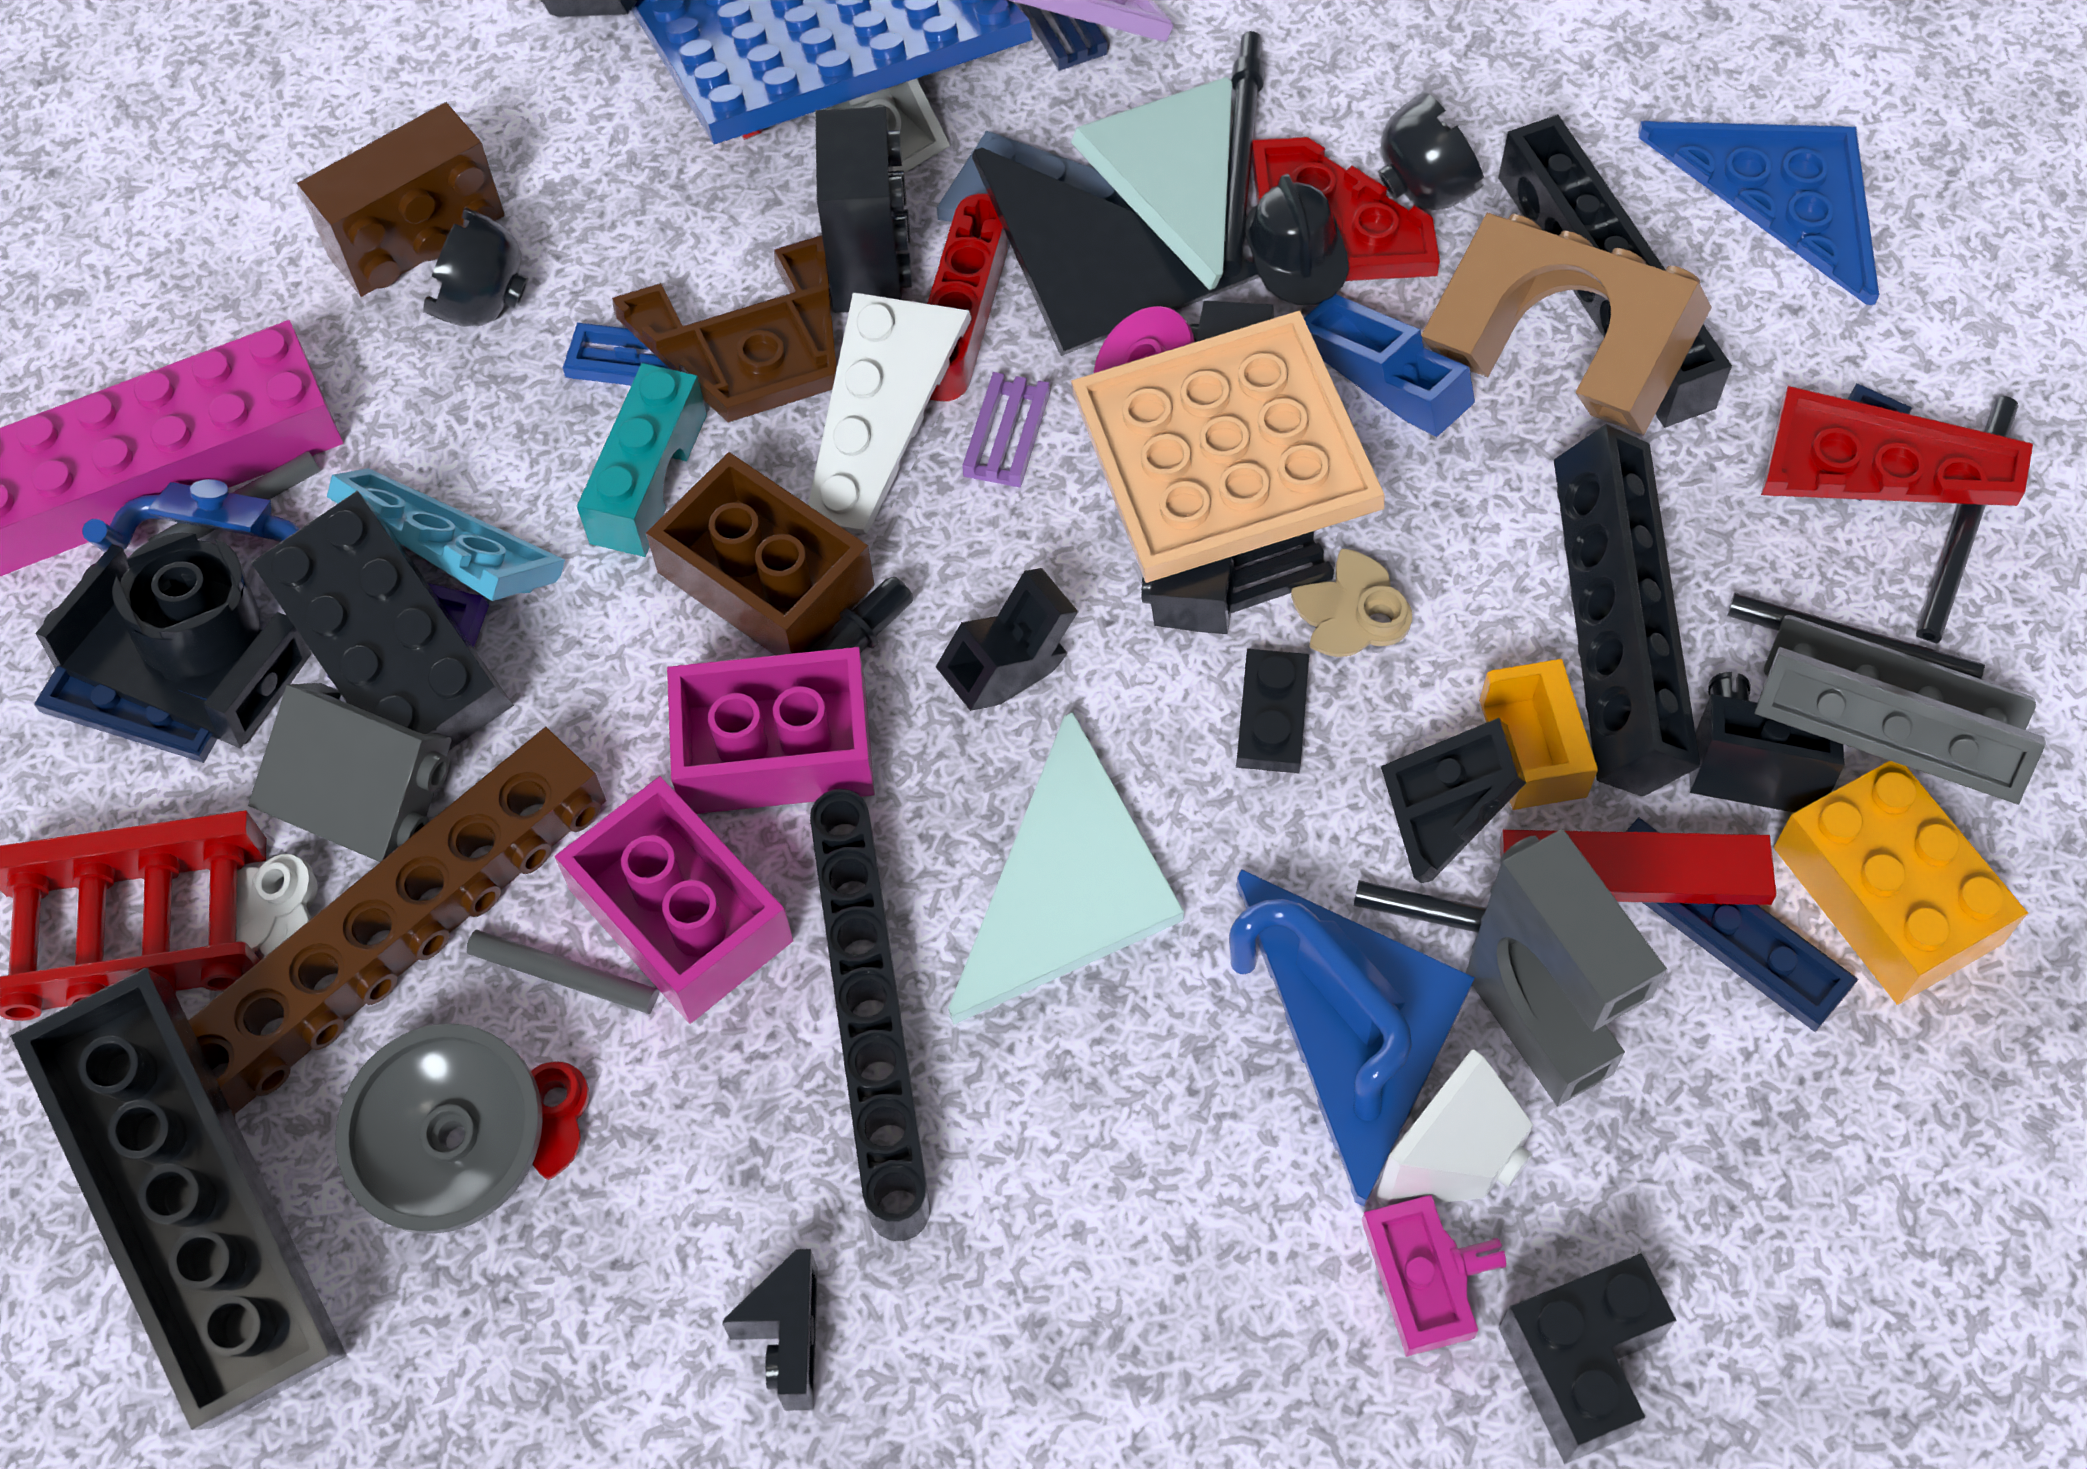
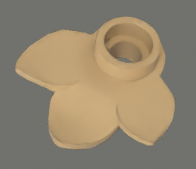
[1291,549,1412,657]

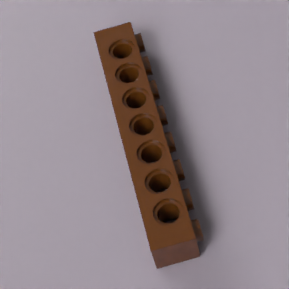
[188,726,606,1118]

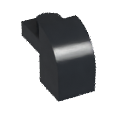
[935,568,1078,711]

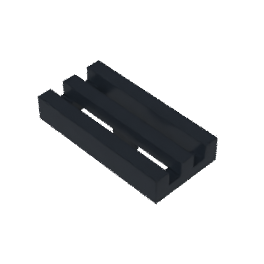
[1227,531,1334,613]

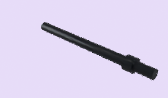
[1222,31,1265,277]

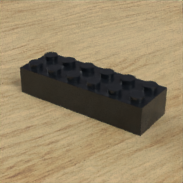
[10,968,347,1430]

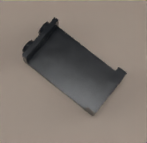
[35,544,311,749]

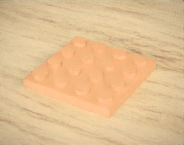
[1071,311,1385,583]

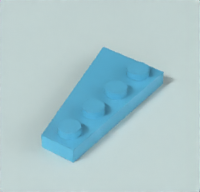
[327,468,565,601]

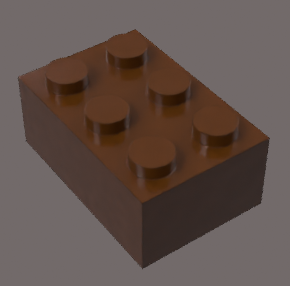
[296,102,505,297]
[646,452,875,655]

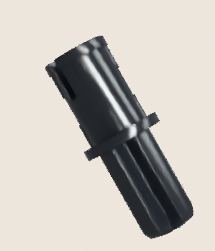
[804,576,914,653]

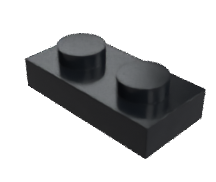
[1236,648,1309,774]

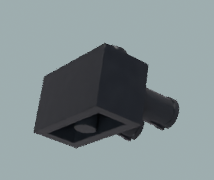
[1689,672,1845,813]

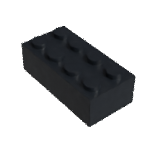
[251,490,514,751]

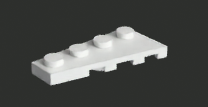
[808,293,972,535]

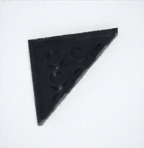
[972,147,1259,356]

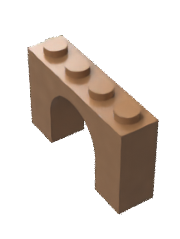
[1421,212,1712,435]

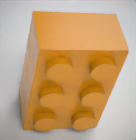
[1773,761,2028,1005]

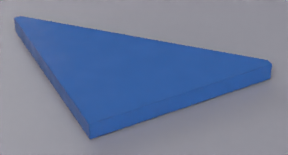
[1638,121,1879,305]
[1236,869,1475,1207]

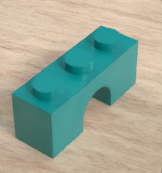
[577,363,707,557]

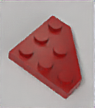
[1251,137,1440,281]

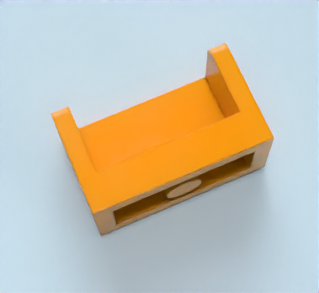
[1479,659,1598,810]

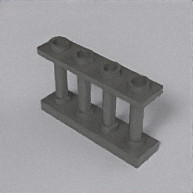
[1754,615,2046,805]

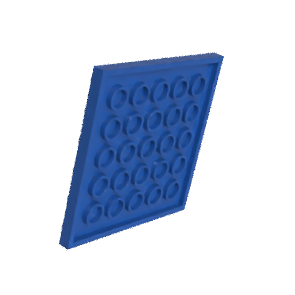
[632,0,1033,145]

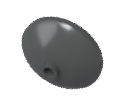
[335,1024,543,1234]

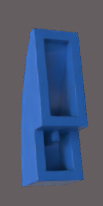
[1304,294,1475,437]

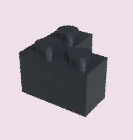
[1498,1253,1677,1464]

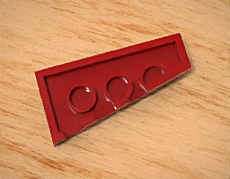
[1761,386,2033,506]

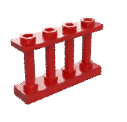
[0,810,267,1021]

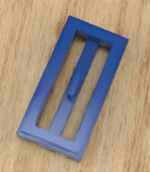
[563,322,670,386]

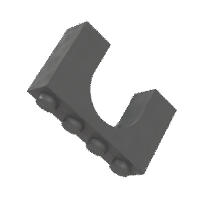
[1466,828,1667,1107]

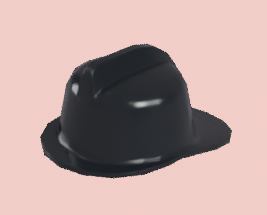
[1245,174,1349,306]

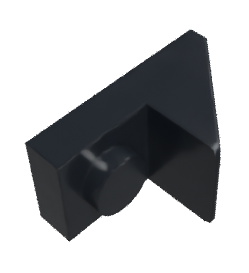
[722,1249,818,1411]

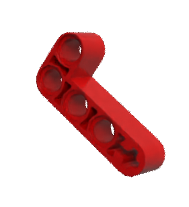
[927,193,1008,401]

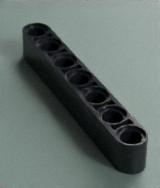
[810,789,930,1241]

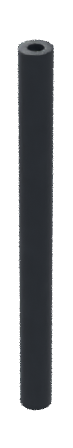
[1916,396,2019,644]

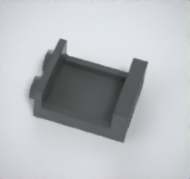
[248,683,451,862]

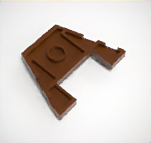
[612,236,837,423]

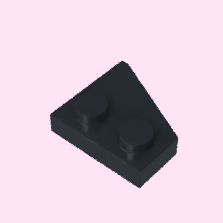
[1381,718,1526,883]

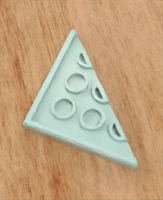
[1071,77,1232,290]
[948,712,1184,1024]

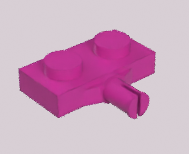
[1361,1195,1507,1357]

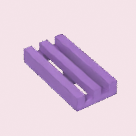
[962,372,1050,488]

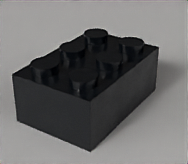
[815,106,912,313]

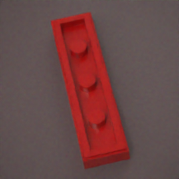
[1500,829,1777,905]

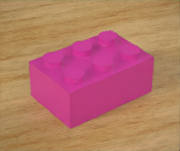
[667,647,875,814]
[554,776,793,1024]

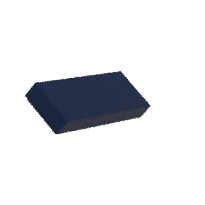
[34,666,217,763]

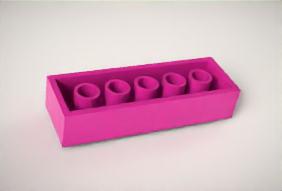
[0,319,344,576]

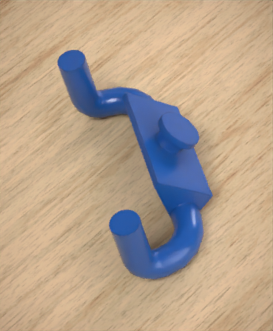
[82,479,300,552]
[1229,899,1412,1121]

